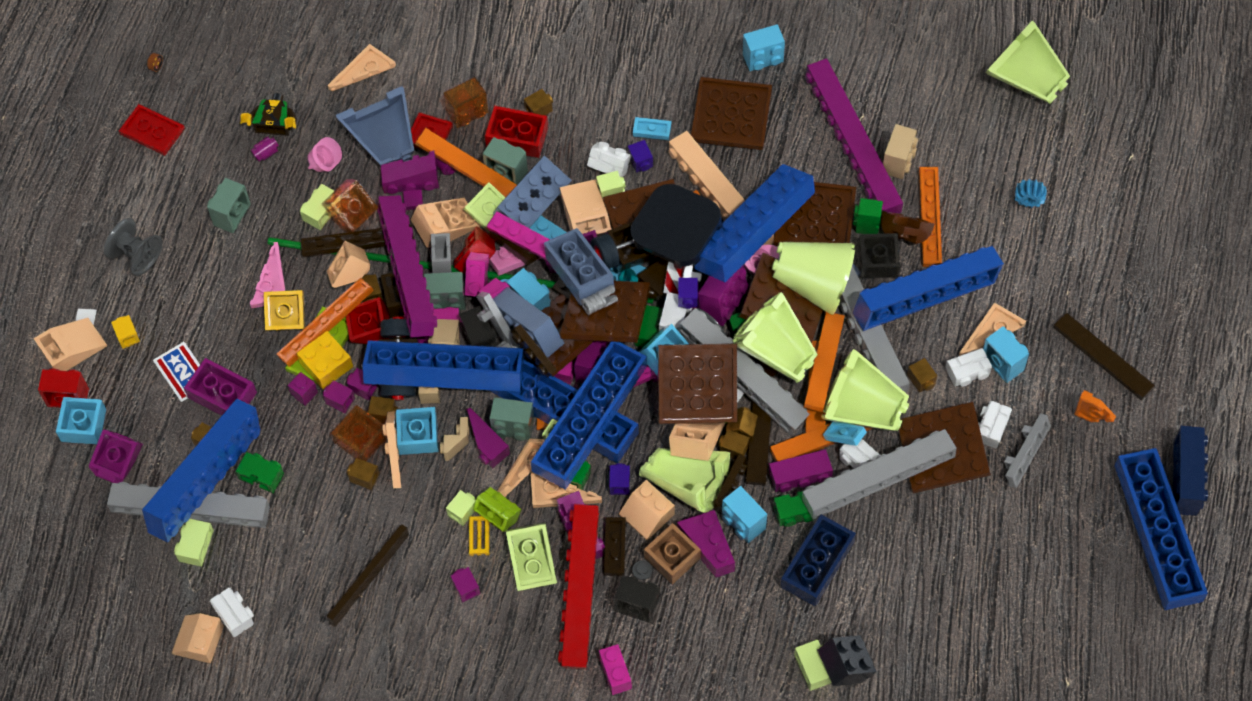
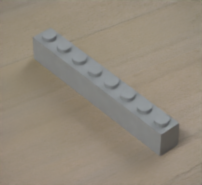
[839,265,910,393]
[677,308,810,435]
[802,429,957,519]
[107,482,270,528]

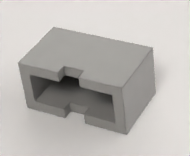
[431,233,451,273]

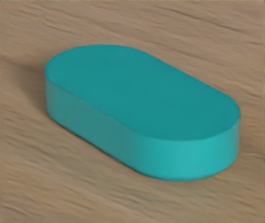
[618,268,638,282]

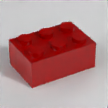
[485,105,549,158]

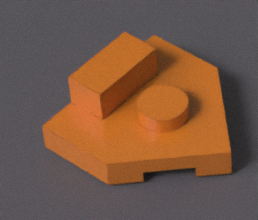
[1074,390,1116,422]

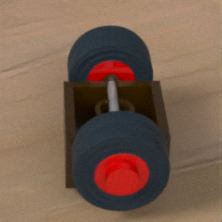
[591,222,655,272]
[379,317,420,401]

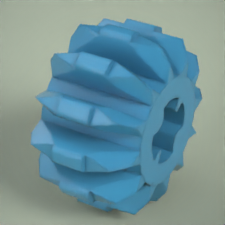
[1015,179,1047,208]

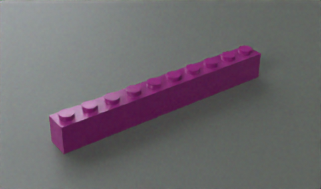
[805,58,903,220]
[377,195,437,337]

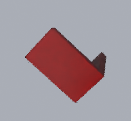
[454,226,496,275]

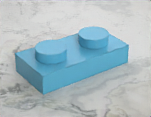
[633,117,671,140]
[530,216,567,240]
[823,421,867,446]

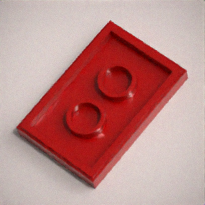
[119,104,185,156]

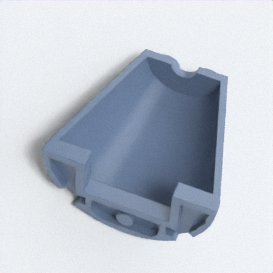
[336,86,414,166]

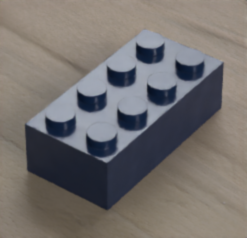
[1173,426,1208,516]
[780,514,856,607]

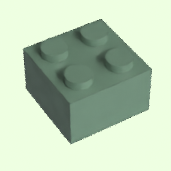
[483,137,528,185]
[207,178,251,233]
[424,272,466,311]
[490,397,535,441]

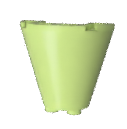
[985,21,1070,104]
[772,242,855,315]
[733,292,818,383]
[821,349,909,431]
[639,448,730,513]

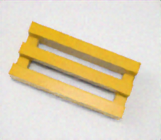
[469,516,490,556]

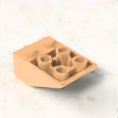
[559,180,611,236]
[411,198,481,248]
[34,318,107,371]
[669,422,725,461]

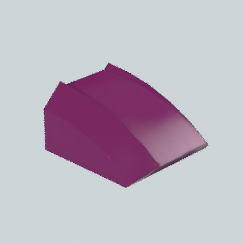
[89,429,143,483]

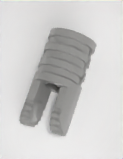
[581,285,618,315]

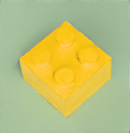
[264,290,305,331]
[297,331,353,389]

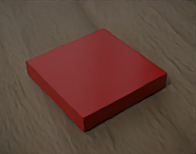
[411,112,453,150]

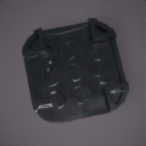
[631,184,722,269]

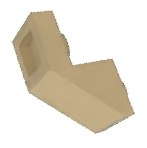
[440,417,469,461]

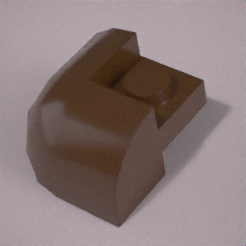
[881,211,935,244]

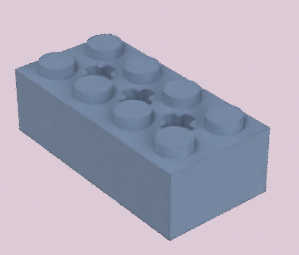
[493,156,572,228]
[544,228,614,305]
[493,287,565,358]

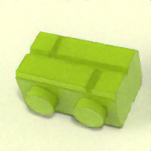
[473,487,521,532]

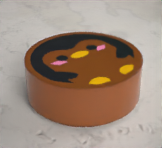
[147,53,163,72]

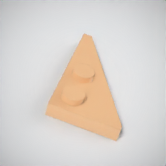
[328,44,396,91]
[959,303,1026,356]
[383,411,401,489]
[497,438,546,497]
[531,471,602,508]

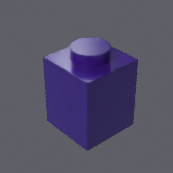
[628,140,653,173]
[678,278,698,309]
[609,463,630,495]

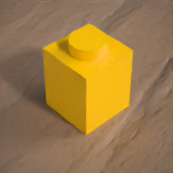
[111,315,140,349]

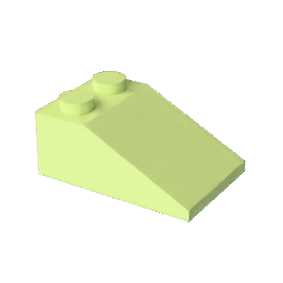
[506,522,557,591]

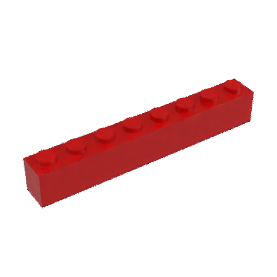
[558,504,599,670]

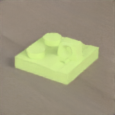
[463,182,506,234]

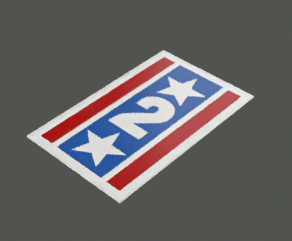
[153,342,200,402]

